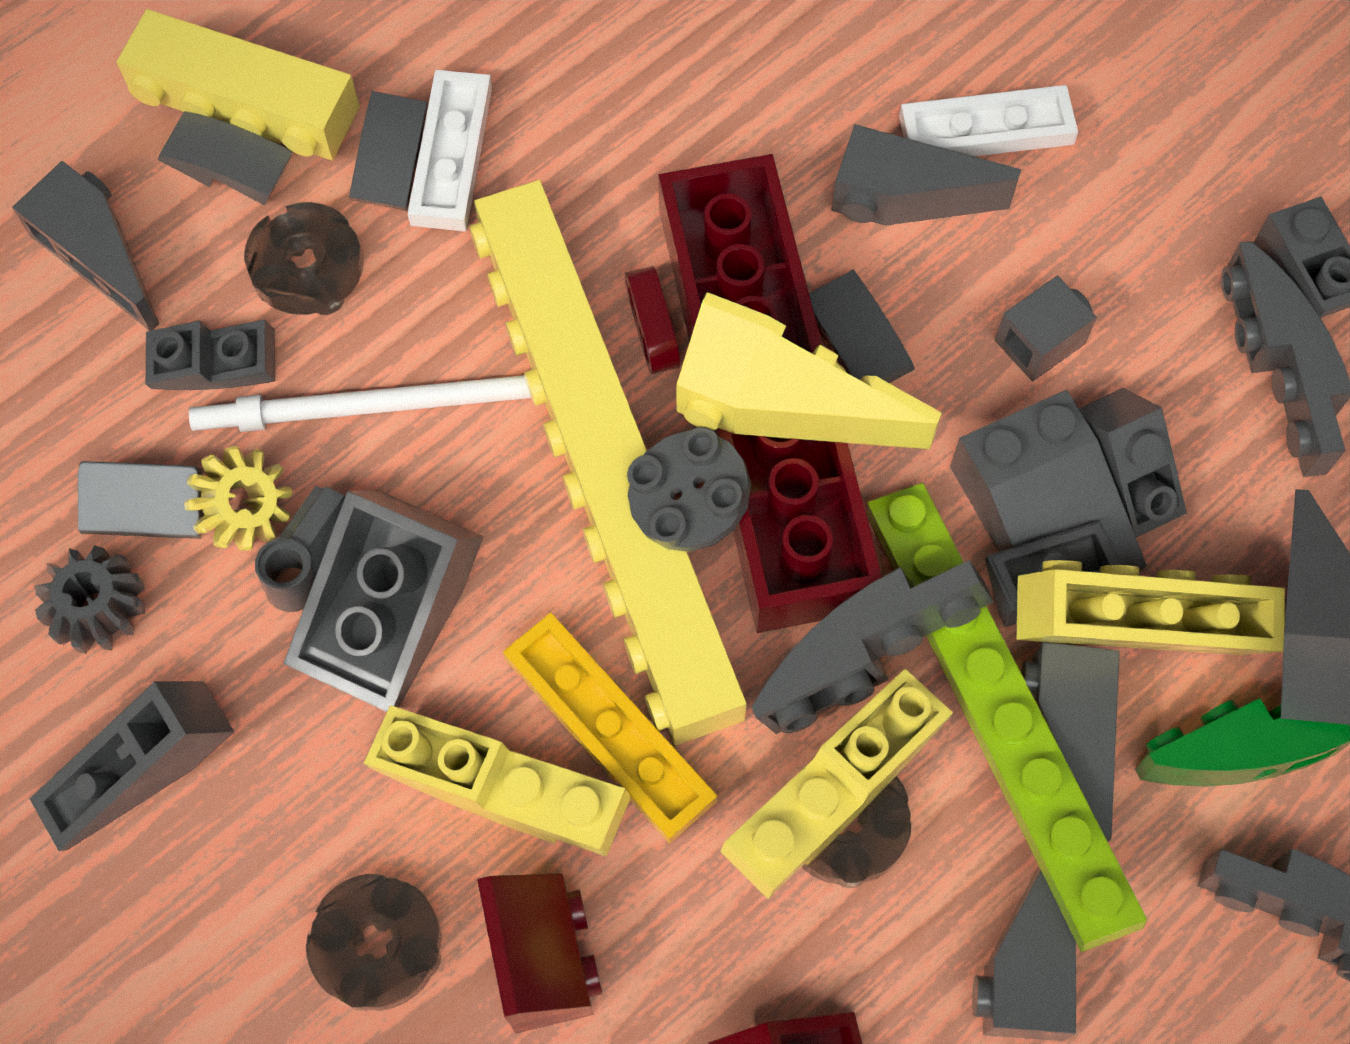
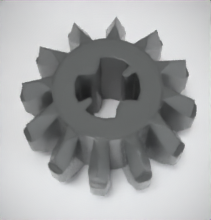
[35,545,145,654]

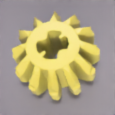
[184,446,293,551]

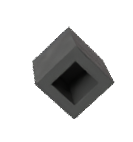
[995,275,1097,382]

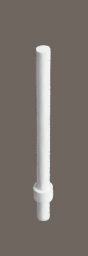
[189,375,531,432]

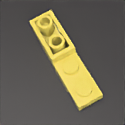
[720,669,953,899]
[364,705,631,857]

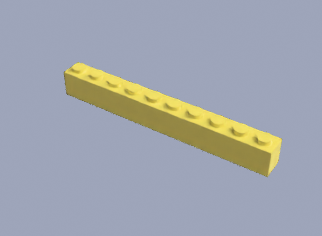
[469,180,747,746]

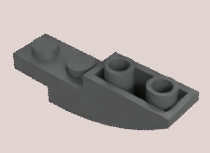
[1221,241,1350,477]
[752,560,994,734]
[1197,849,1350,981]

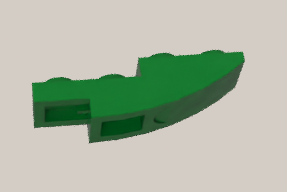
[1135,698,1350,787]

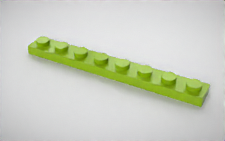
[866,483,1148,953]

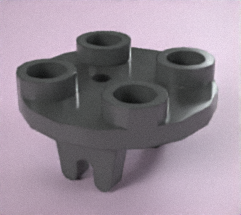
[627,427,752,552]

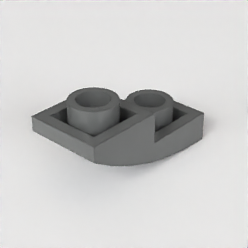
[349,91,428,211]
[158,111,292,205]
[809,269,915,383]
[145,319,275,390]

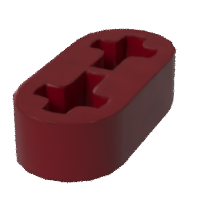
[625,266,680,374]

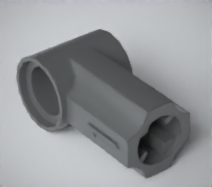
[255,486,345,612]

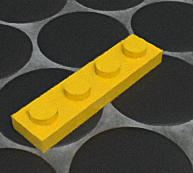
[503,612,718,844]

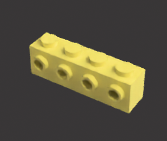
[116,9,360,161]
[1016,560,1285,655]

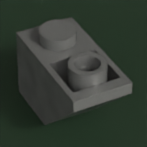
[1253,196,1350,318]
[1079,388,1187,538]

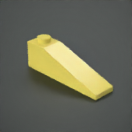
[676,292,942,449]

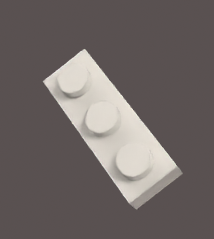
[408,70,492,232]
[899,85,1078,156]

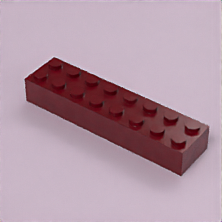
[658,154,882,633]

